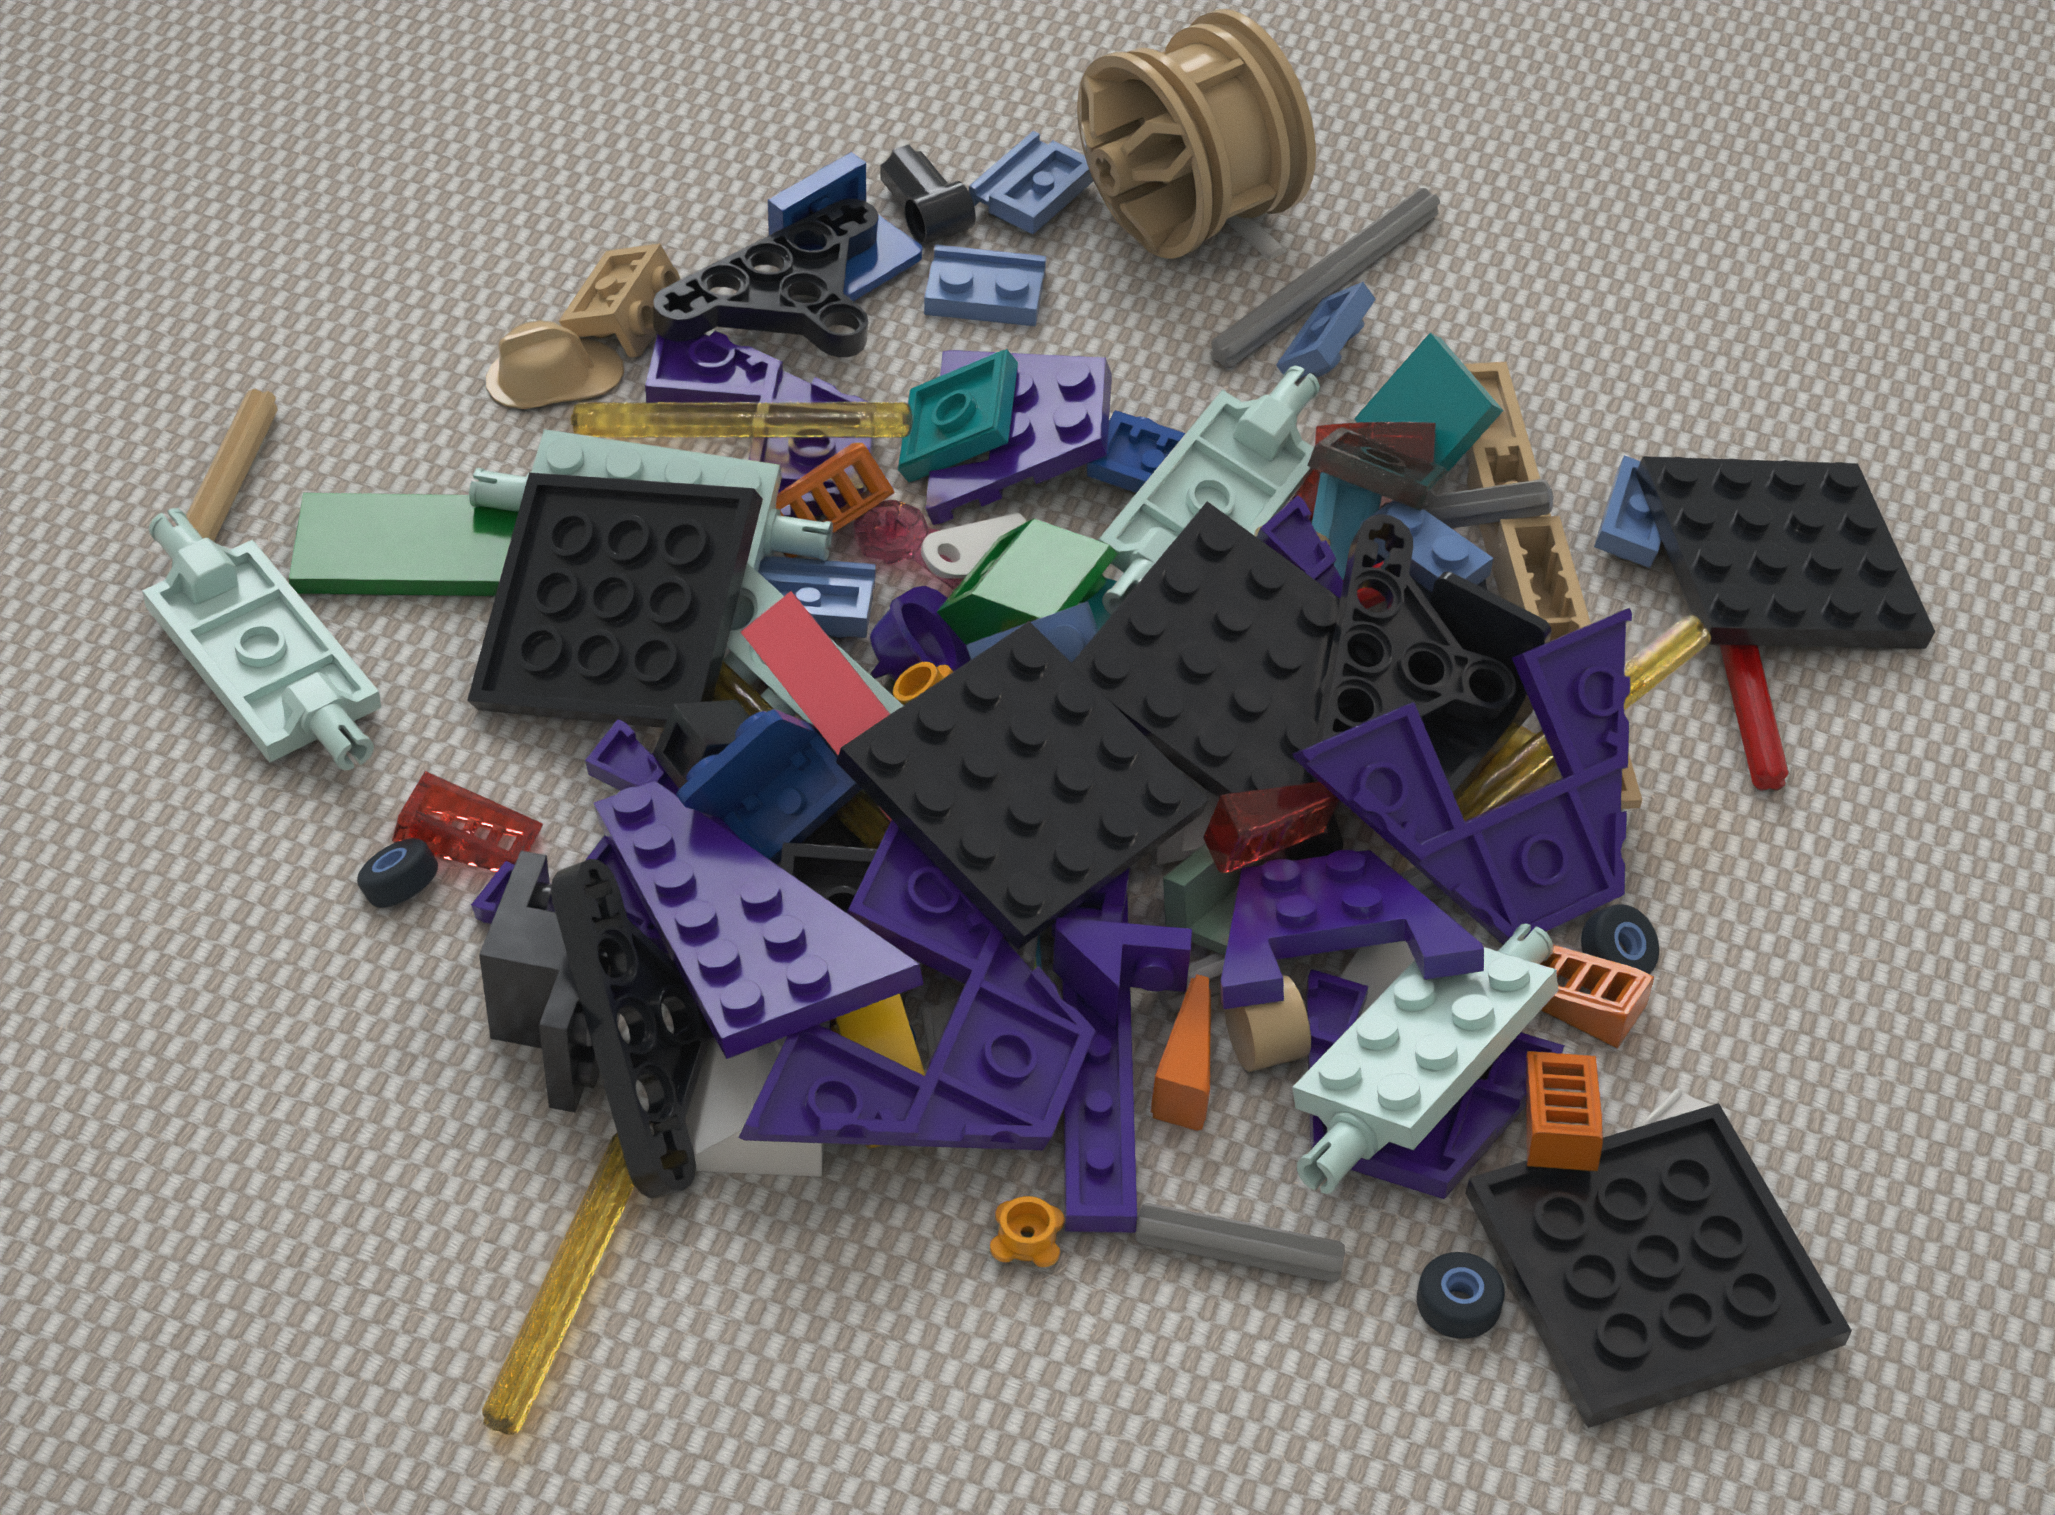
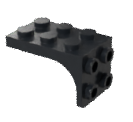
[1357,572,1552,802]

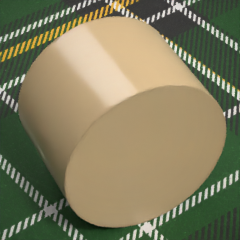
[1224,975,1311,1072]

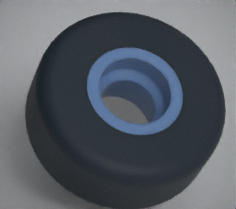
[357,838,438,908]
[1581,904,1659,974]
[1416,1252,1505,1339]

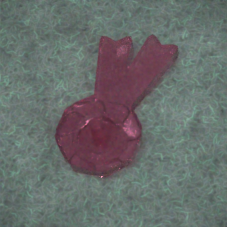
[853,500,964,590]

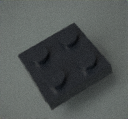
[479,851,620,1113]

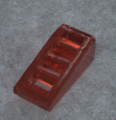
[392,771,543,872]
[1203,782,1339,873]

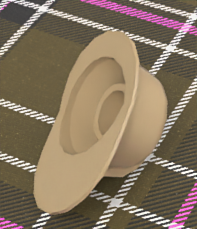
[486,320,624,409]

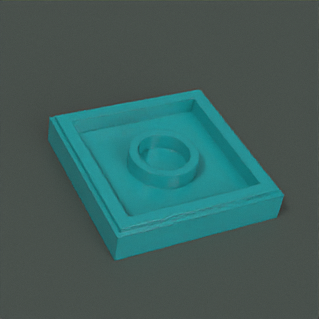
[1354,333,1504,489]
[898,349,1018,483]

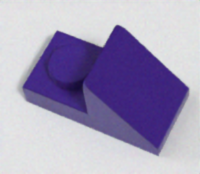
[1052,917,1192,1027]

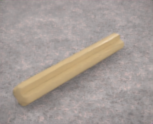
[186,388,278,541]

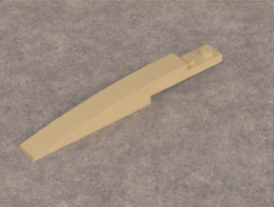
[1464,362,1642,809]

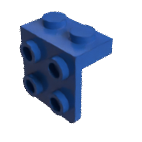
[768,152,922,301]
[676,709,862,865]

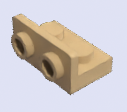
[559,243,681,358]

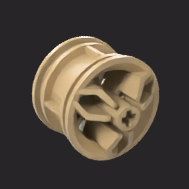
[1077,9,1316,259]

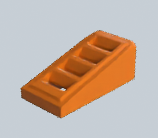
[776,443,895,558]
[1540,945,1654,1049]
[1150,974,1211,1131]
[1525,1051,1603,1171]

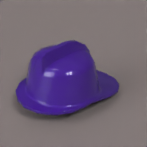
[870,586,971,682]

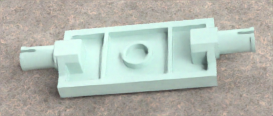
[1098,366,1322,615]
[469,429,833,572]
[142,508,381,771]
[1292,924,1558,1194]

